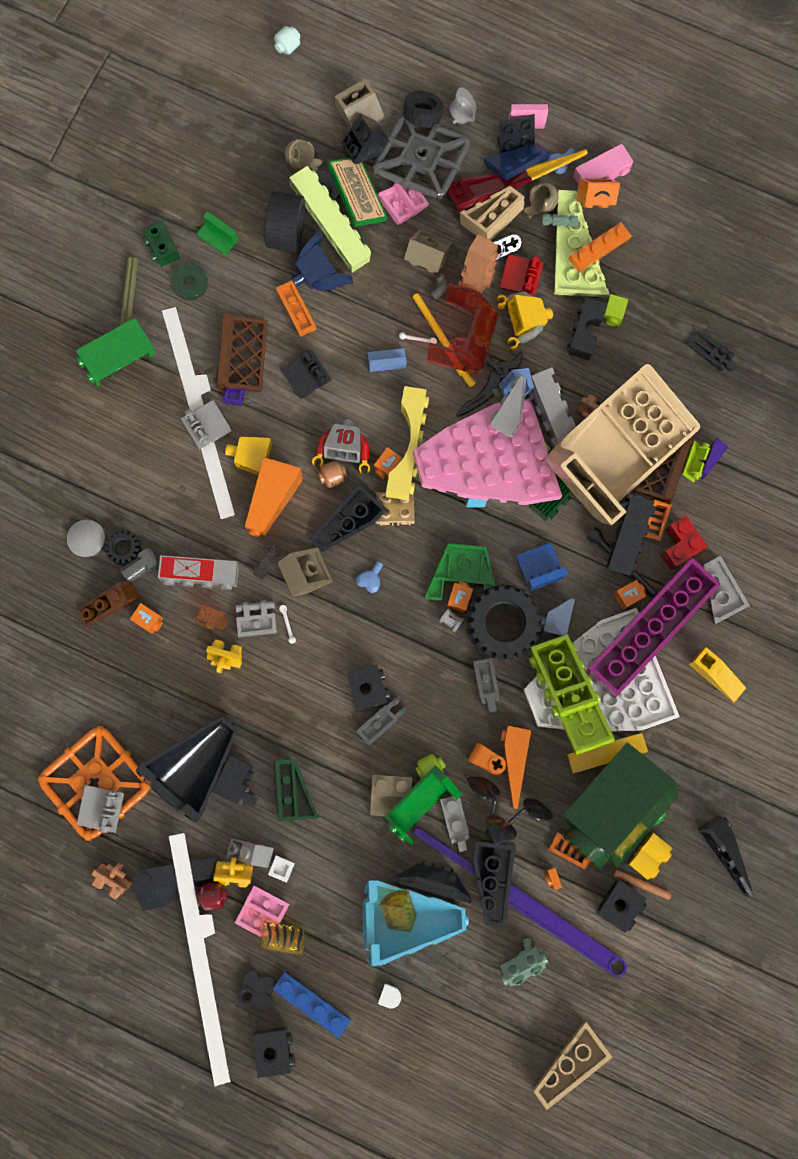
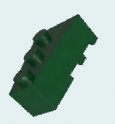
[273,759,319,822]

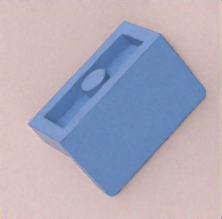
[368,348,407,372]

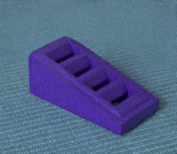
[700,438,728,480]

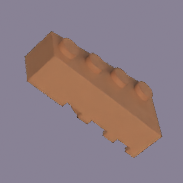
[455,234,499,307]

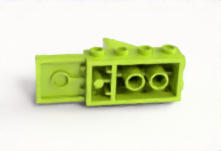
[529,634,614,755]

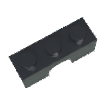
[567,298,607,360]

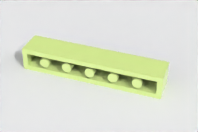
[289,166,371,273]

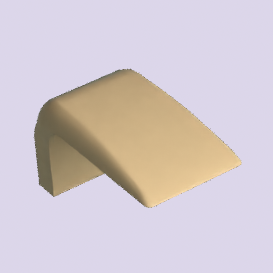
[547,364,700,525]

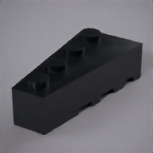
[606,494,656,576]

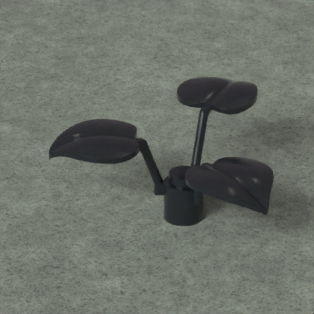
[467,777,554,845]

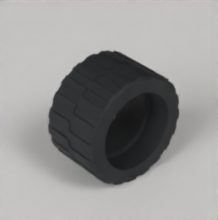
[264,191,305,252]

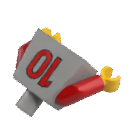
[312,419,370,474]

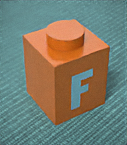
[374,447,403,480]
[614,580,647,610]
[447,582,473,613]
[130,603,163,634]

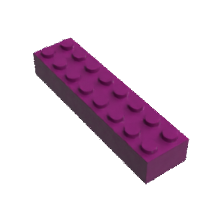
[585,558,721,698]

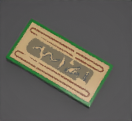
[327,158,388,227]

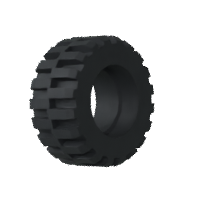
[465,584,542,659]

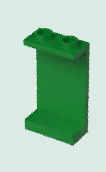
[76,318,156,387]
[384,765,462,845]

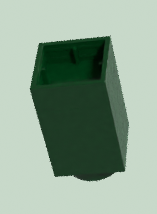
[562,742,679,870]

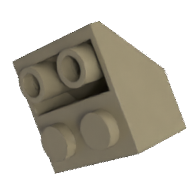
[335,79,385,129]

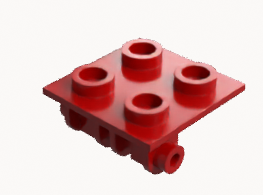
[500,254,544,296]

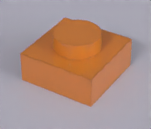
[544,867,562,890]

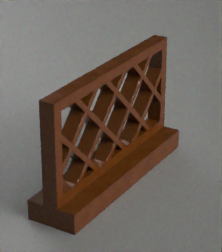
[217,312,268,392]
[631,434,695,504]

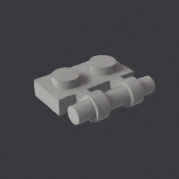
[236,600,277,637]

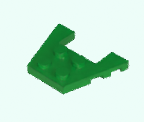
[425,543,500,606]

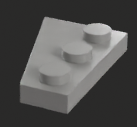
[703,556,750,624]

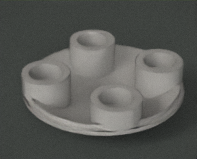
[67,520,105,557]

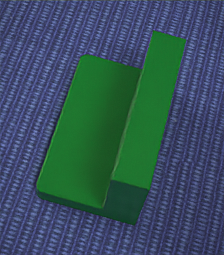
[197,211,238,255]

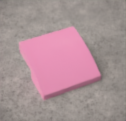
[509,104,548,129]
[378,178,429,225]
[235,886,289,942]

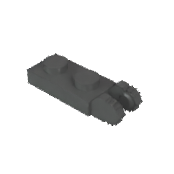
[356,697,409,746]

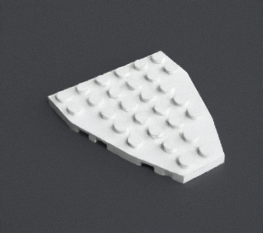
[524,608,680,731]

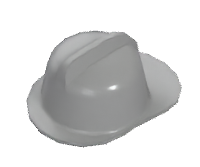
[449,87,476,124]

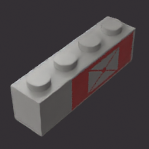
[158,555,239,590]

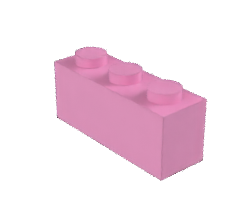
[573,144,633,185]

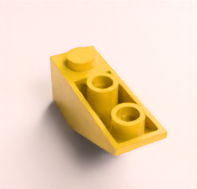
[688,647,746,703]

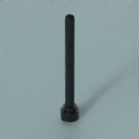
[586,527,658,597]

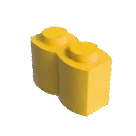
[627,832,672,880]

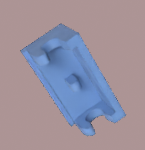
[499,368,534,397]

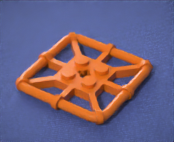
[37,725,151,841]

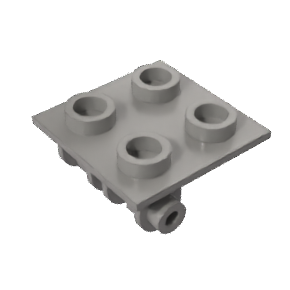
[181,400,232,450]
[77,785,124,833]

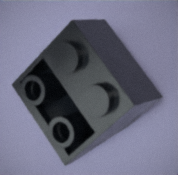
[341,113,389,164]

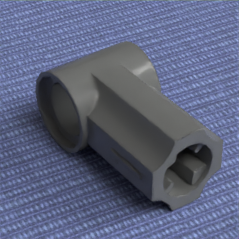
[120,548,160,582]

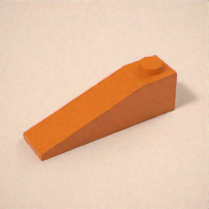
[500,726,531,809]

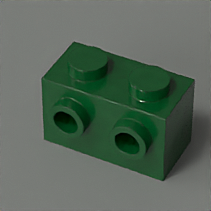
[142,220,181,267]

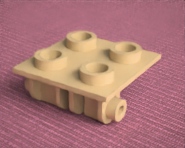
[376,492,415,526]

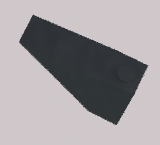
[473,840,516,927]

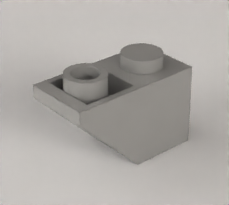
[226,838,274,868]

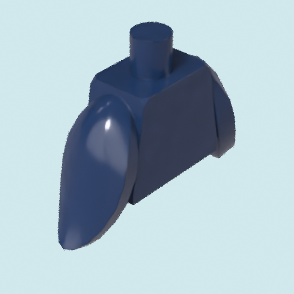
[291,229,353,291]

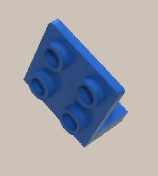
[516,543,568,591]

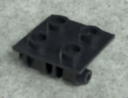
[497,114,535,153]
[281,350,332,399]

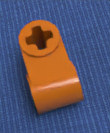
[467,743,506,775]

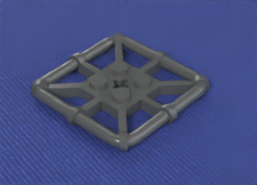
[372,113,471,199]

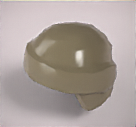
[285,139,322,172]
[524,183,559,218]

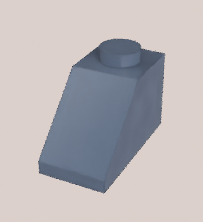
[540,599,575,638]

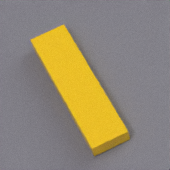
[567,733,648,774]

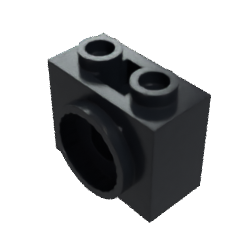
[347,665,390,712]
[595,879,647,933]
[253,1027,295,1078]

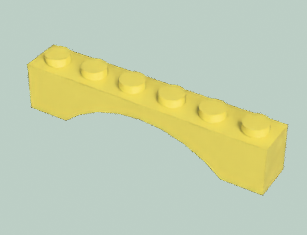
[386,386,429,500]

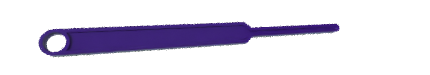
[414,828,627,977]

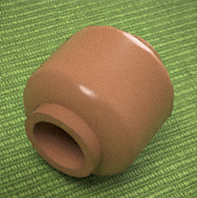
[318,461,347,488]

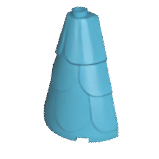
[362,880,469,966]

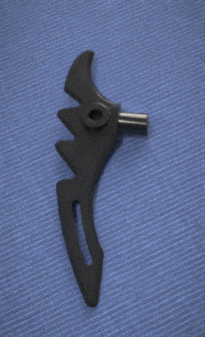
[456,351,523,417]

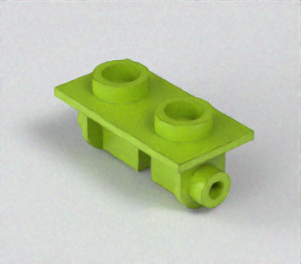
[682,440,711,483]

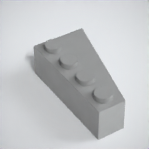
[527,367,576,448]

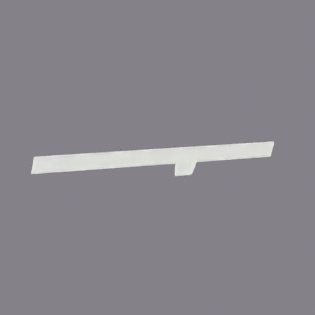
[162,307,235,519]
[169,833,230,1086]

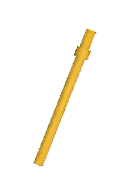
[412,293,475,387]

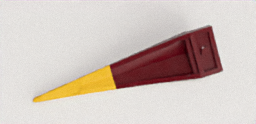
[447,150,587,212]

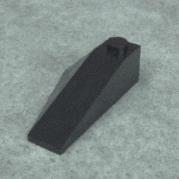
[309,482,388,552]
[698,816,754,898]
[133,857,218,911]

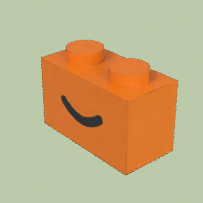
[576,178,620,208]

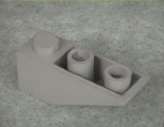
[490,376,526,438]

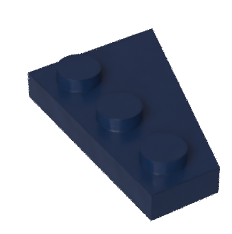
[484,143,549,181]

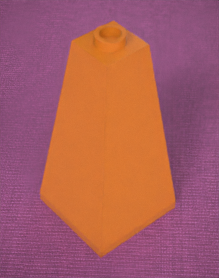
[245,457,303,537]

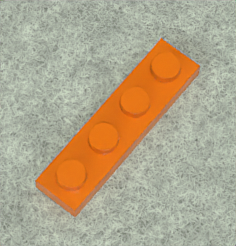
[568,222,632,273]

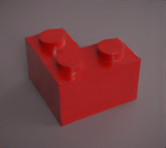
[661,515,708,571]

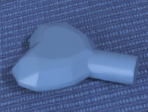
[546,148,575,174]
[356,561,383,593]

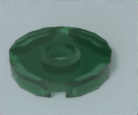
[171,264,208,301]

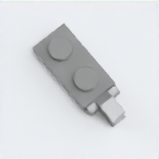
[440,796,469,852]

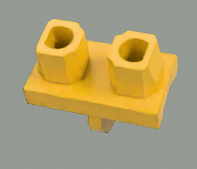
[206,640,242,673]
[214,857,253,888]

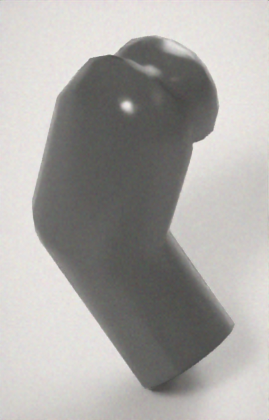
[429,273,448,301]

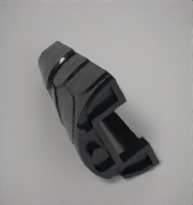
[136,716,237,823]

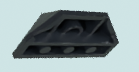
[392,860,471,904]

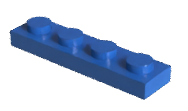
[273,971,351,1038]

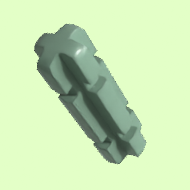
[542,214,578,227]

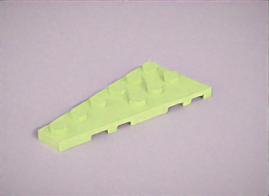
[554,190,610,298]

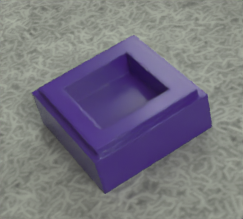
[223,388,245,406]

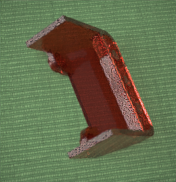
[427,283,498,374]

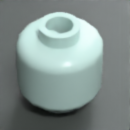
[274,26,300,55]

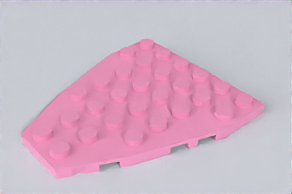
[413,398,562,505]

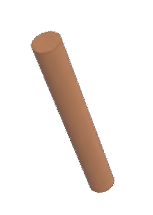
[613,869,672,900]

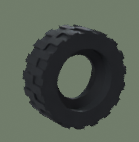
[403,90,444,127]

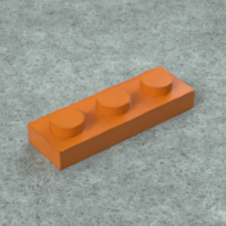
[276,281,317,337]

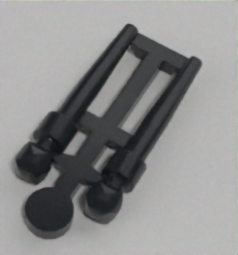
[687,331,736,371]

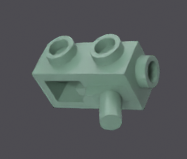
[500,939,548,987]

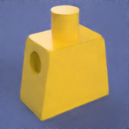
[225,437,272,476]

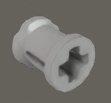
[439,608,464,633]

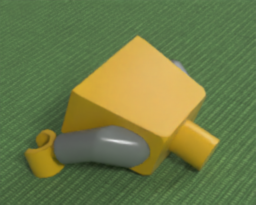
[497,291,553,351]

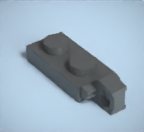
[472,657,499,713]

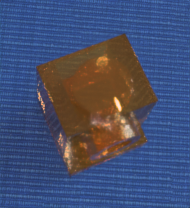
[195,604,227,631]

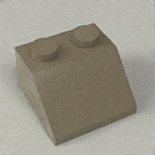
[404,229,453,273]
[278,548,333,597]
[370,775,412,816]

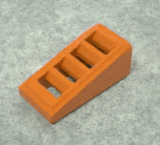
[644,499,672,541]
[548,832,589,869]

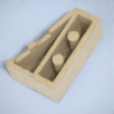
[460,186,524,241]

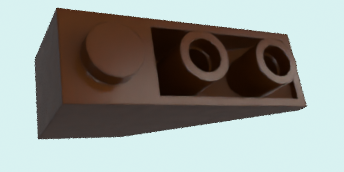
[78,581,140,627]

